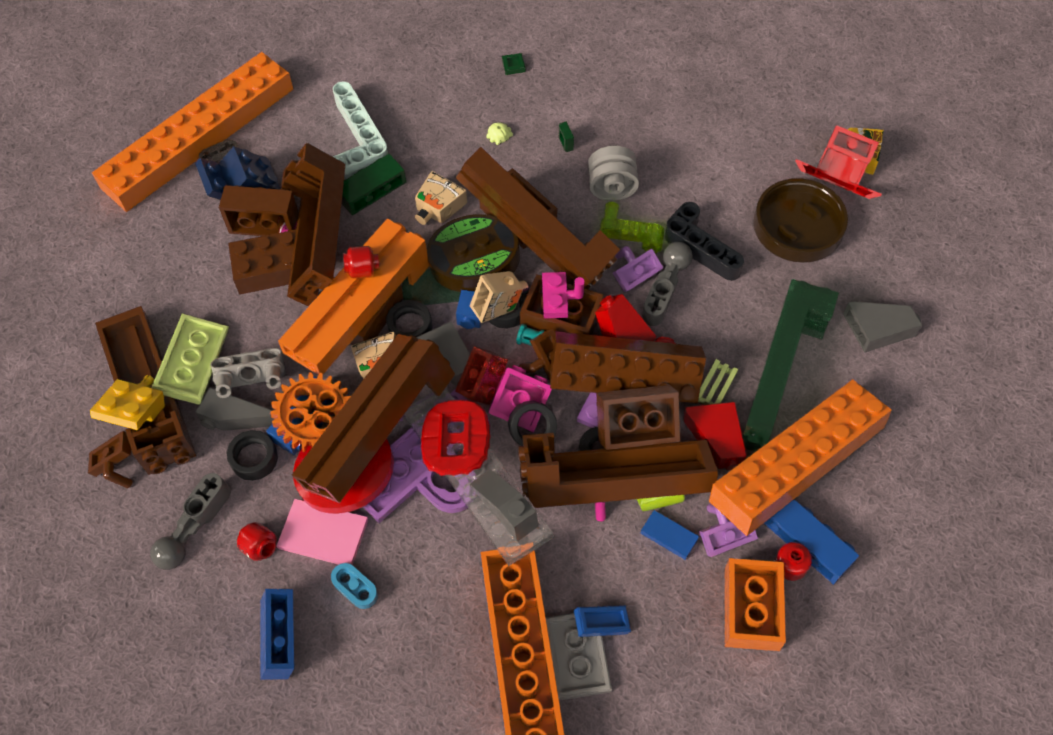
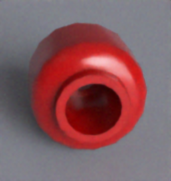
[343,246,379,278]
[237,522,276,561]
[774,542,812,581]

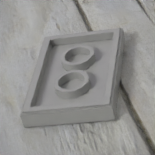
[546,613,612,700]

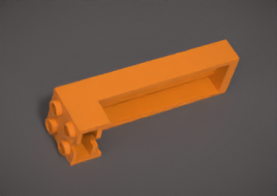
[278,218,429,375]

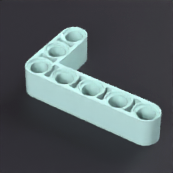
[333,81,388,180]

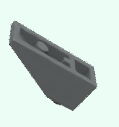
[195,388,274,431]
[470,469,539,542]

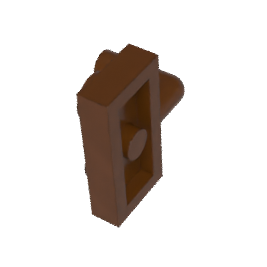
[518,329,555,381]
[88,431,133,489]

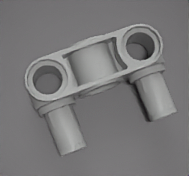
[210,348,286,398]

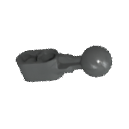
[642,242,693,326]
[150,473,231,570]

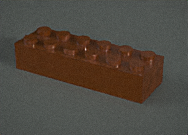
[549,331,706,403]

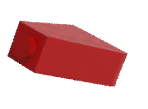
[595,294,657,341]
[683,402,747,471]

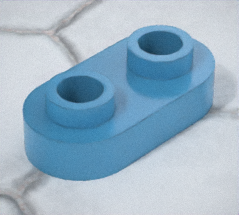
[331,563,378,609]

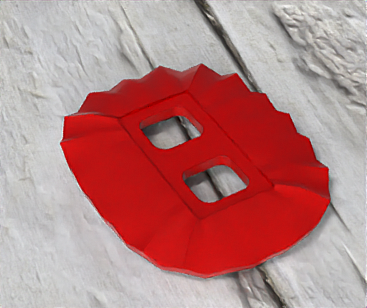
[421,400,491,476]

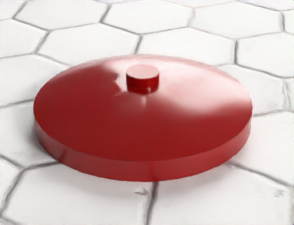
[293,439,394,514]

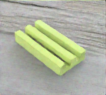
[698,359,738,405]

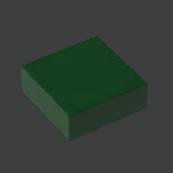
[502,53,526,75]
[558,121,574,152]

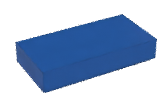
[640,510,699,560]
[574,605,631,637]

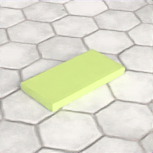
[152,314,229,405]

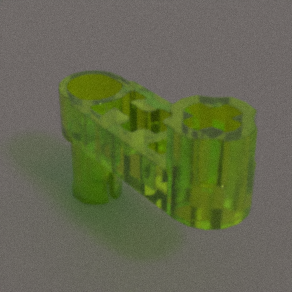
[600,202,664,254]

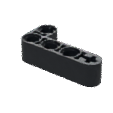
[665,202,744,281]

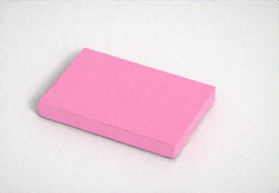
[277,499,368,565]

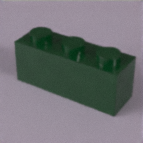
[341,154,407,216]

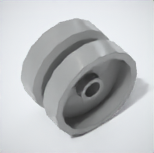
[588,146,639,200]

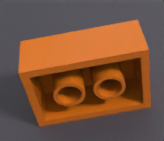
[725,558,786,651]

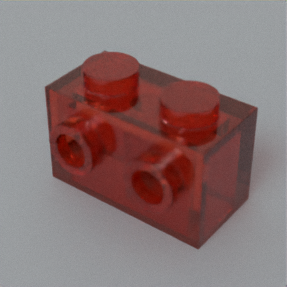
[455,346,508,405]

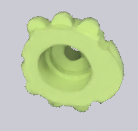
[486,122,513,145]

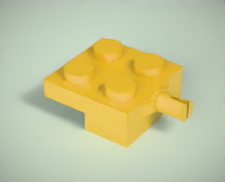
[90,375,165,430]

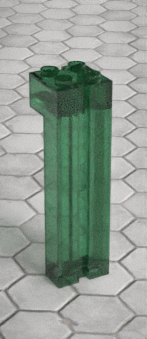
[742,279,839,452]

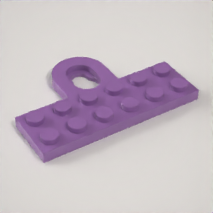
[363,389,490,523]

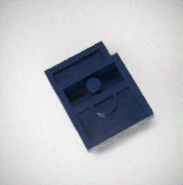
[195,146,281,200]

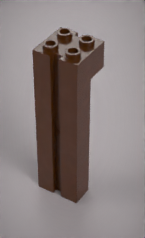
[281,143,346,306]
[456,147,621,290]
[95,306,197,475]
[292,334,455,503]
[518,433,718,508]

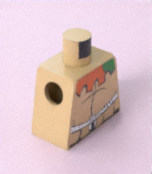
[415,171,467,225]
[470,271,529,323]
[351,332,396,379]

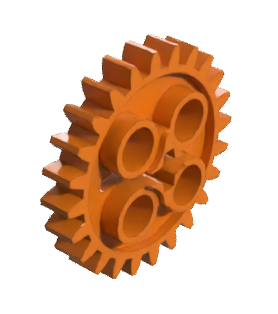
[270,372,351,452]

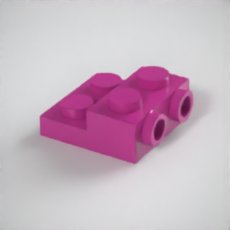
[487,365,552,432]

